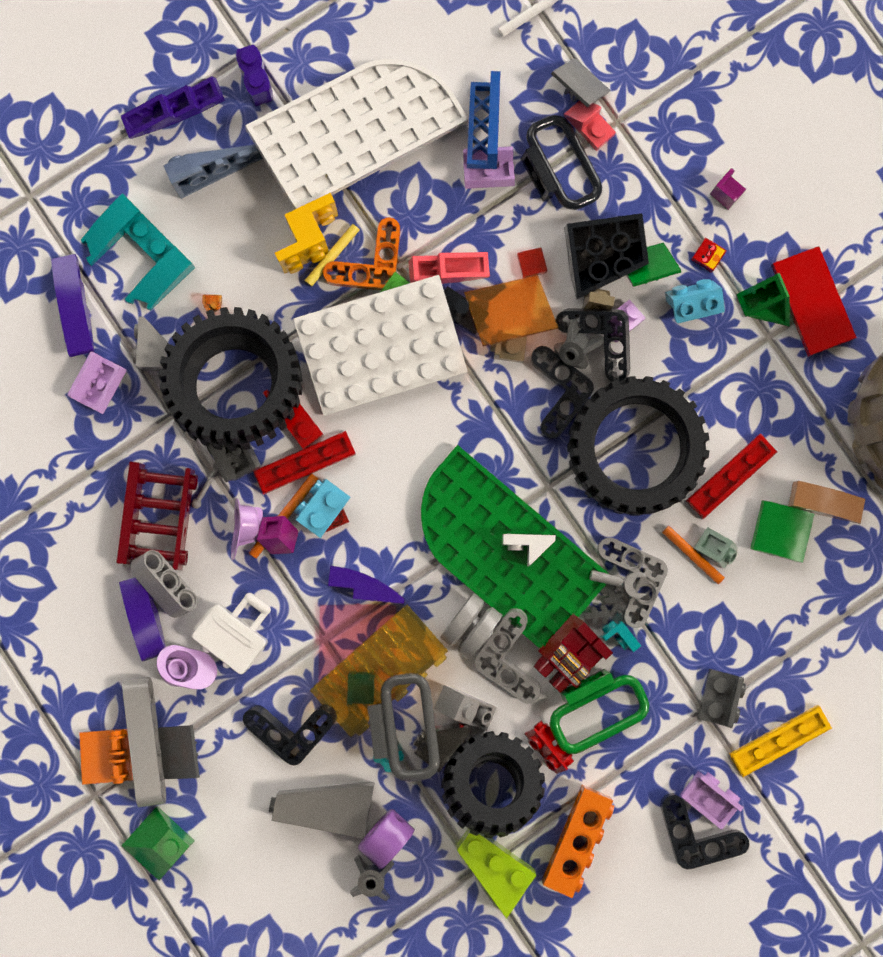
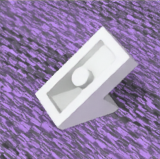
[502,534,555,566]

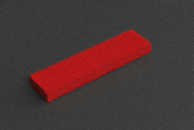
[253,431,356,495]
[685,433,778,519]

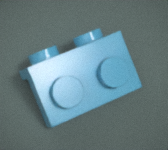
[665,279,725,323]
[294,478,351,538]

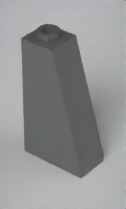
[269,782,375,839]

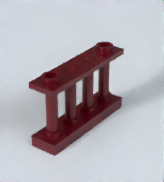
[116,461,198,570]

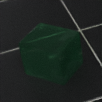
[347,671,375,705]

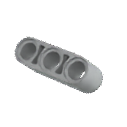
[130,550,197,618]

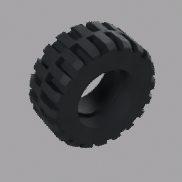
[441,731,545,838]

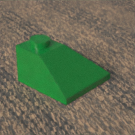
[122,806,195,881]

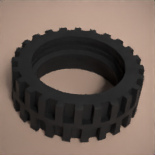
[567,376,710,516]

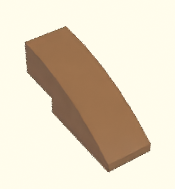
[788,481,865,524]

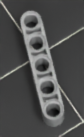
[122,677,166,808]

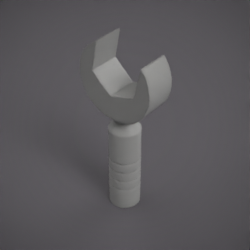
[589,570,647,598]

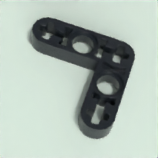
[555,308,630,382]
[531,346,594,439]
[243,704,337,766]
[660,793,750,869]

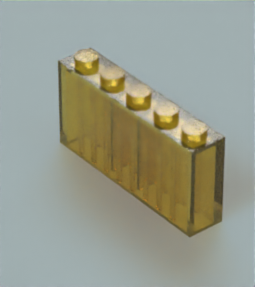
[310,604,448,737]

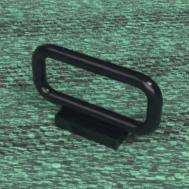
[521,115,602,210]

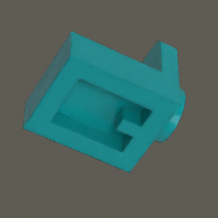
[600,620,641,652]

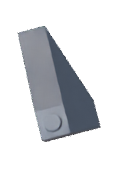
[163,144,263,199]

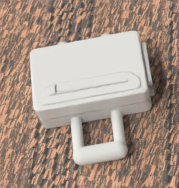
[192,593,271,674]

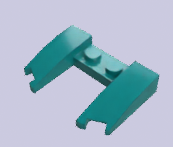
[81,193,195,311]

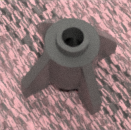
[554,319,604,369]
[350,855,394,901]

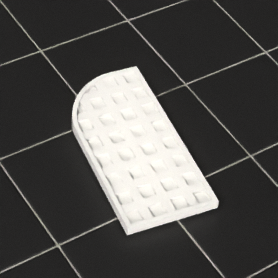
[245,59,469,210]

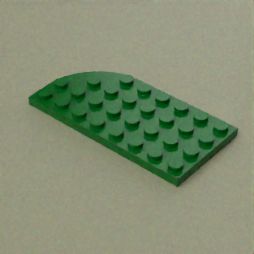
[421,445,609,649]

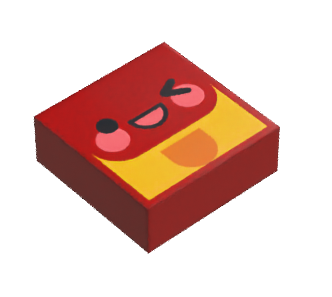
[691,237,727,273]

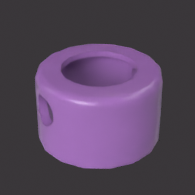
[358,809,415,869]

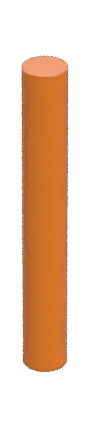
[662,525,725,584]

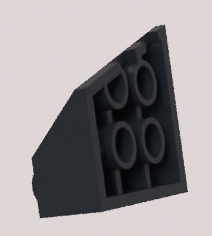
[564,213,649,299]

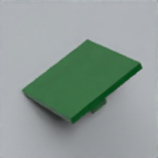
[626,242,681,287]

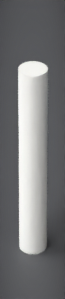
[498,0,559,37]

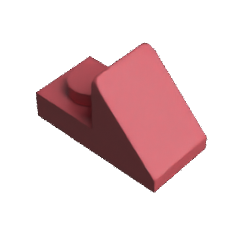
[564,100,616,151]

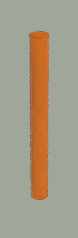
[249,473,319,559]

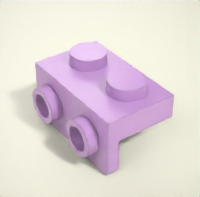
[463,147,515,189]
[67,352,127,414]
[679,771,744,830]

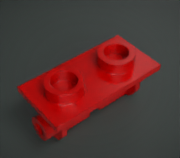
[524,720,574,774]

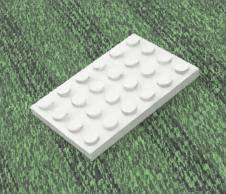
[293,275,468,416]

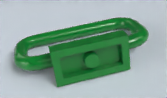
[549,669,650,754]

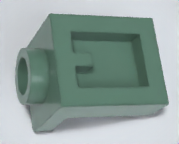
[694,527,738,569]

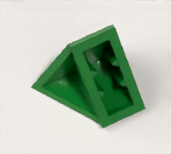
[736,273,790,327]

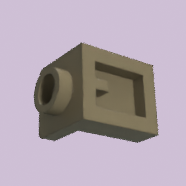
[582,289,615,309]
[490,330,527,363]

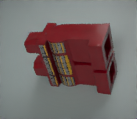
[533,614,613,693]

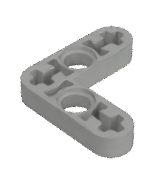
[597,538,668,628]
[475,608,541,704]

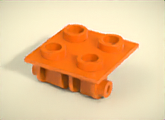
[79,729,133,785]

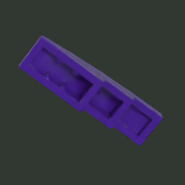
[121,76,225,139]
[51,254,95,357]

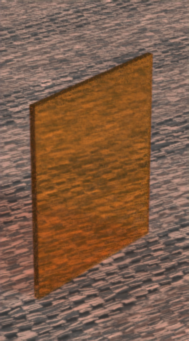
[464,275,558,346]

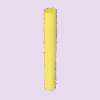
[304,224,360,287]

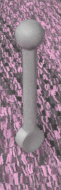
[191,462,218,509]

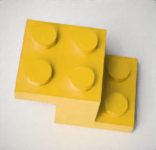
[275,193,338,274]

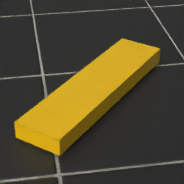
[729,705,832,777]

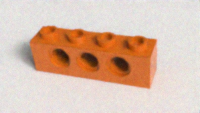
[542,785,615,898]

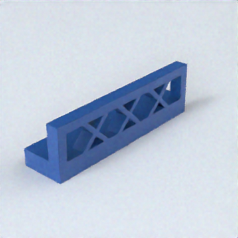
[467,71,501,169]

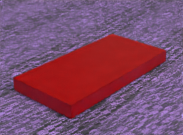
[771,246,857,357]

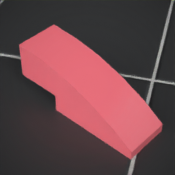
[408,252,490,284]

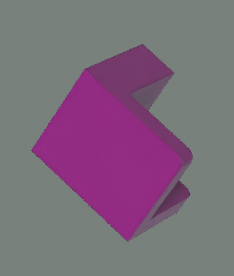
[710,168,746,210]
[257,516,298,554]

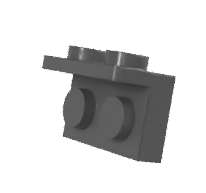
[697,669,746,728]

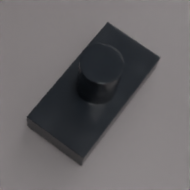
[444,286,489,335]

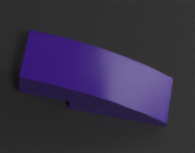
[328,565,405,604]
[119,577,166,662]

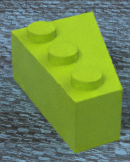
[457,828,537,919]

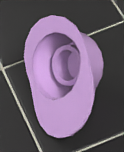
[231,498,263,560]
[157,645,217,690]

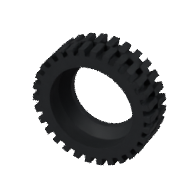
[158,307,303,451]

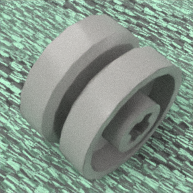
[440,593,503,660]

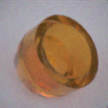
[202,295,222,312]

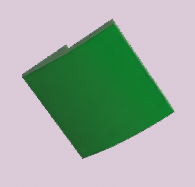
[750,500,815,563]

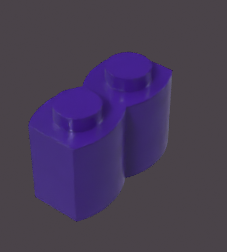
[236,44,273,106]

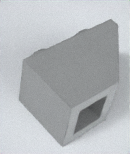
[133,317,169,371]
[434,685,497,731]

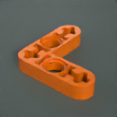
[323,217,400,290]

